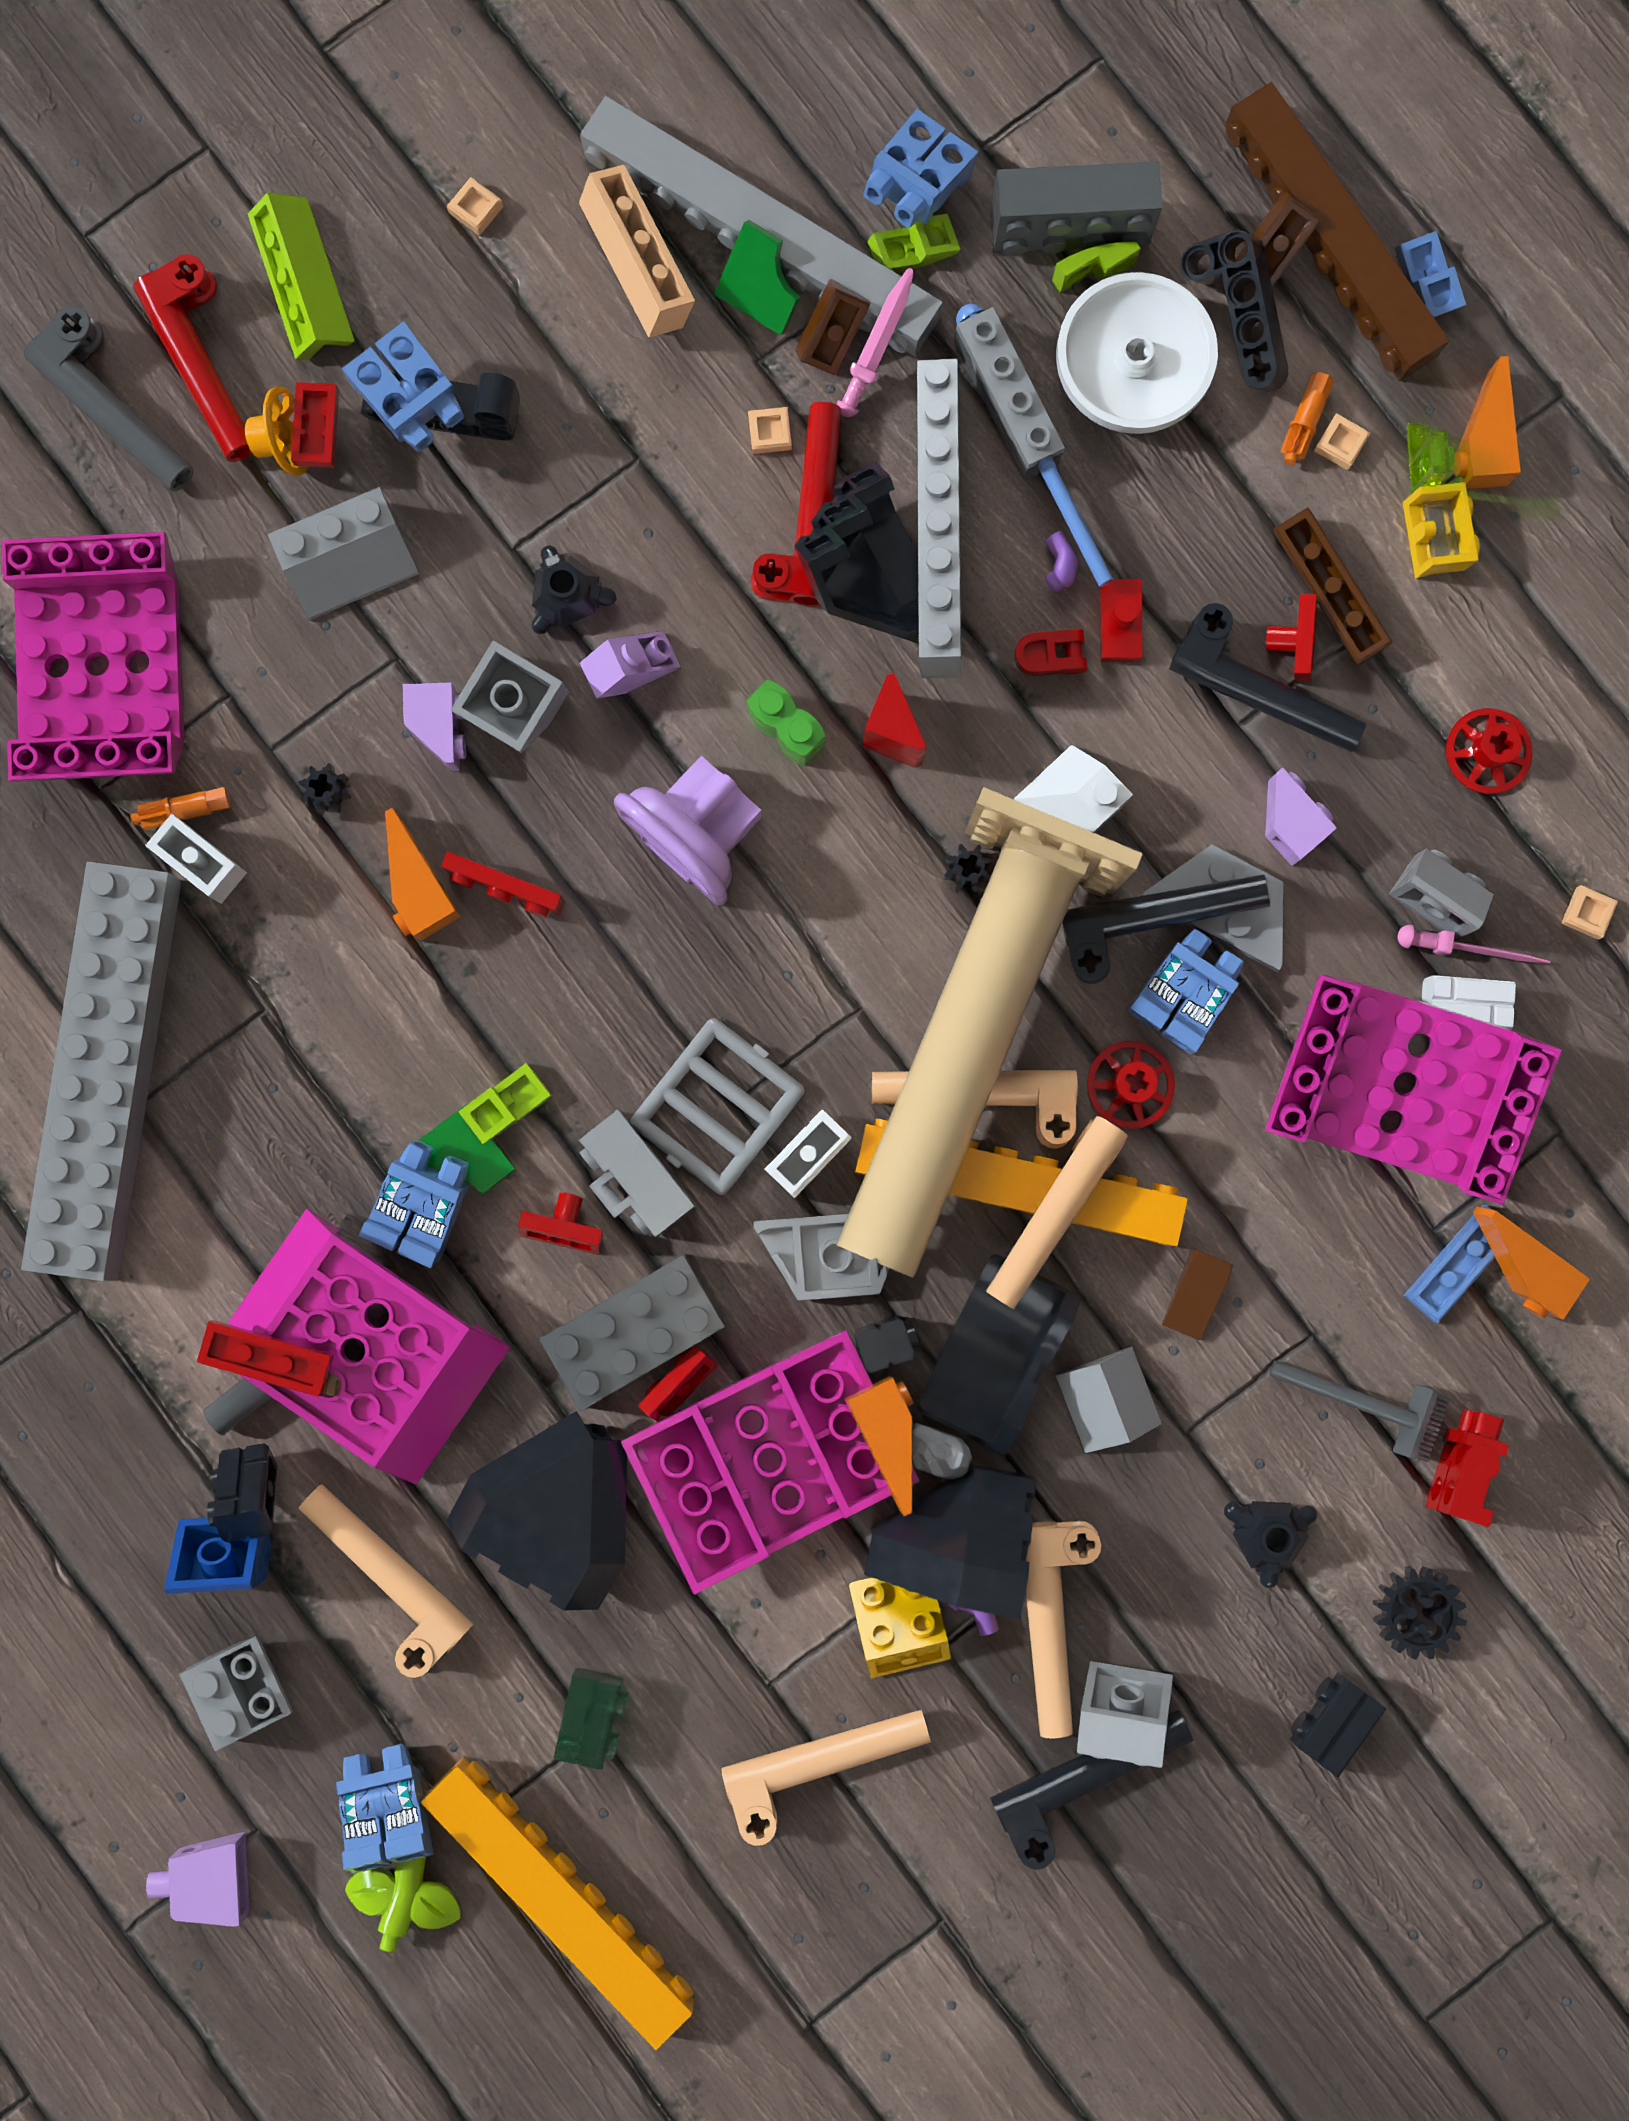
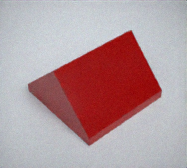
[862,673,927,768]

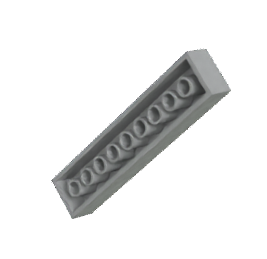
[21,862,182,1281]

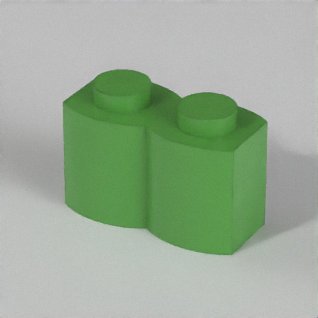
[747,680,825,766]

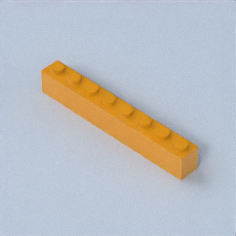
[854,1119,1188,1247]
[421,1757,694,2050]

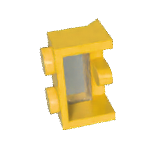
[1402,482,1480,579]

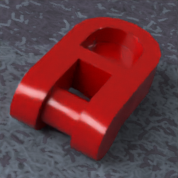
[1014,629,1088,676]

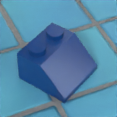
[164,1518,272,1594]

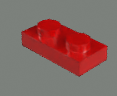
[638,1345,719,1422]

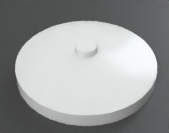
[1056,272,1218,434]

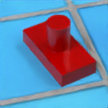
[291,382,339,468]
[1100,579,1142,662]
[1266,594,1318,684]
[518,1192,603,1255]

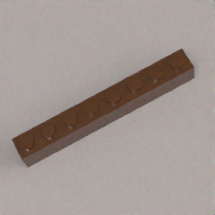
[1225,82,1449,381]

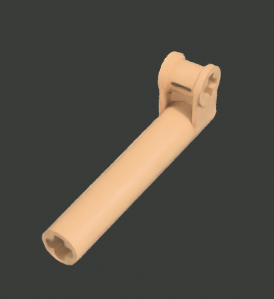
[872,1070,1078,1149]
[986,1116,1128,1310]
[298,1484,473,1678]
[1026,1521,1101,1738]
[721,1709,931,1846]

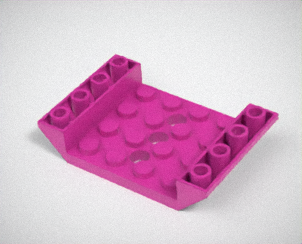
[2,532,184,782]
[1265,974,1562,1205]
[227,1208,511,1485]

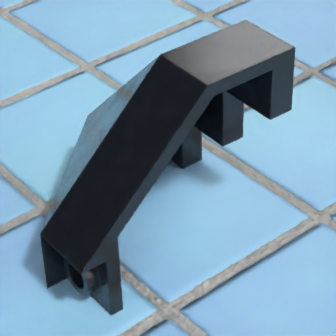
[794,461,919,644]
[446,1411,627,1610]
[864,1464,1036,1620]

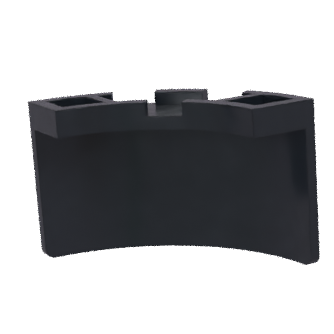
[917,1254,1082,1455]

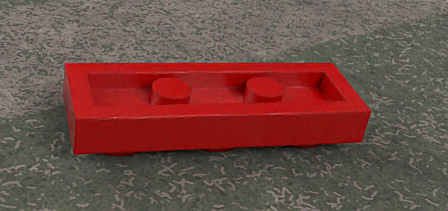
[441,852,565,918]
[196,1320,334,1397]

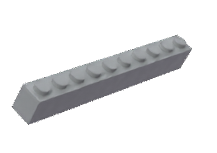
[580,96,943,357]

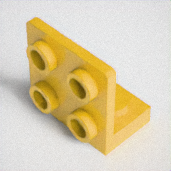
[849,1578,951,1679]

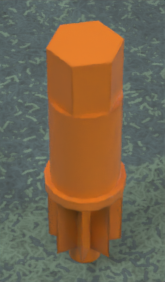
[1280,372,1334,466]
[131,787,232,831]

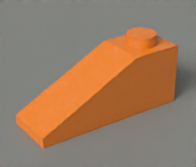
[1453,356,1521,489]
[385,808,461,941]
[1473,1206,1590,1320]
[845,1376,914,1516]

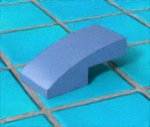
[1395,231,1466,317]

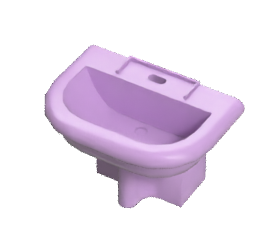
[614,755,762,906]

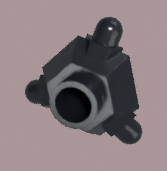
[532,545,617,635]
[1224,1501,1318,1588]

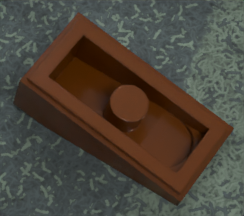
[1161,1249,1234,1341]

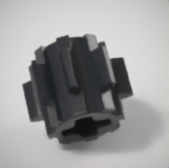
[299,763,352,816]
[943,844,993,895]

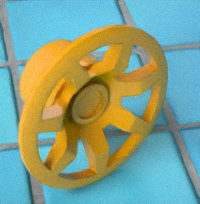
[245,386,308,476]

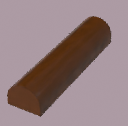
[1273,507,1393,666]

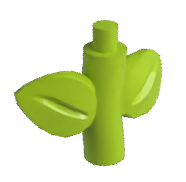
[345,1856,461,1952]

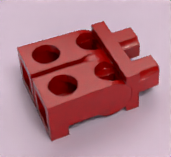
[1425,1409,1509,1528]

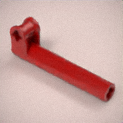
[133,254,252,462]
[750,402,841,607]

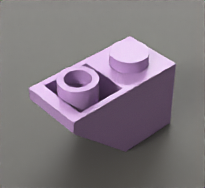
[580,631,681,699]
[403,682,466,771]
[1265,768,1337,866]

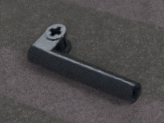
[1169,603,1366,752]
[1062,874,1270,984]
[990,1710,1193,1870]

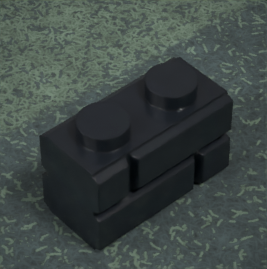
[853,1316,920,1373]
[207,1443,278,1543]
[1290,1672,1386,1778]

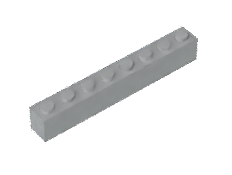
[917,359,962,678]

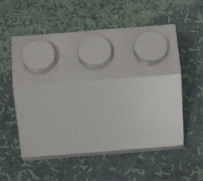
[267,487,419,621]

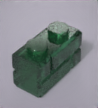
[553,1668,629,1770]

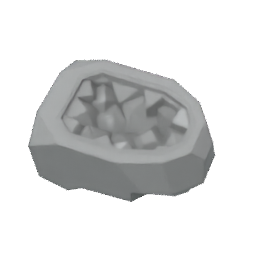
[912,1423,972,1480]

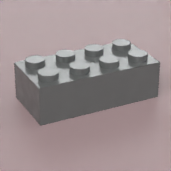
[990,161,1162,256]
[539,1254,726,1412]

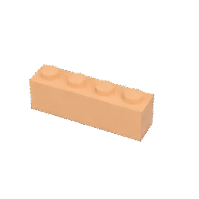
[579,165,695,338]

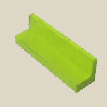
[248,192,354,360]

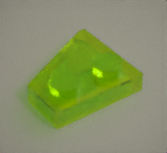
[1406,423,1455,494]

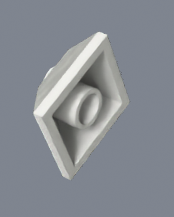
[1014,745,1133,833]

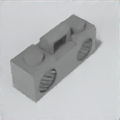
[579,1109,696,1237]

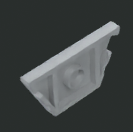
[1141,845,1283,972]
[753,1214,889,1301]

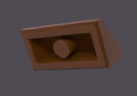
[1236,191,1321,287]
[796,279,871,376]

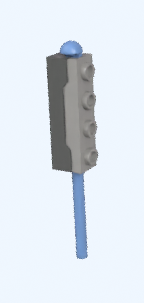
[954,304,1113,587]

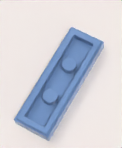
[1403,1204,1495,1323]

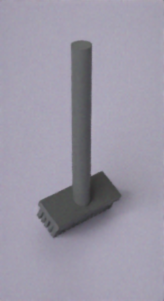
[1269,1360,1450,1462]

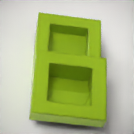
[867,214,960,274]
[1052,242,1141,293]
[459,1063,553,1144]

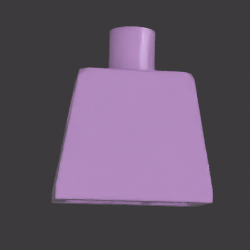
[146,1832,250,1927]

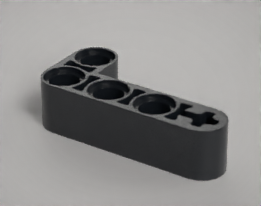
[1180,230,1288,392]
[361,372,520,441]

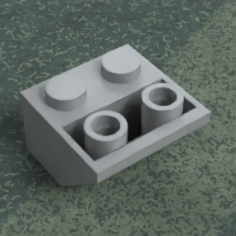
[179,1635,293,1751]

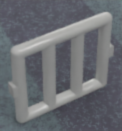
[630,1018,805,1195]

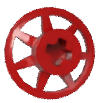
[1446,708,1532,794]
[1087,1041,1175,1129]

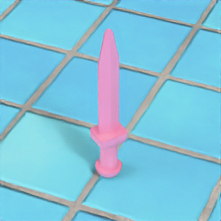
[837,268,913,418]
[1397,925,1551,964]

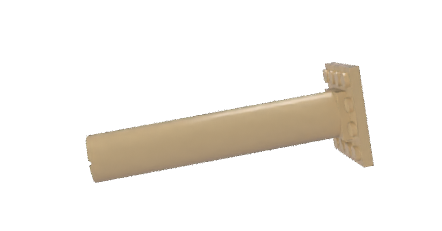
[837,787,1143,1278]

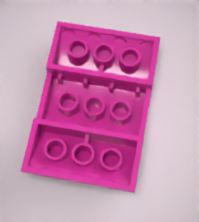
[621,1330,919,1594]

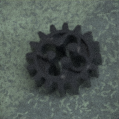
[1373,1566,1467,1659]

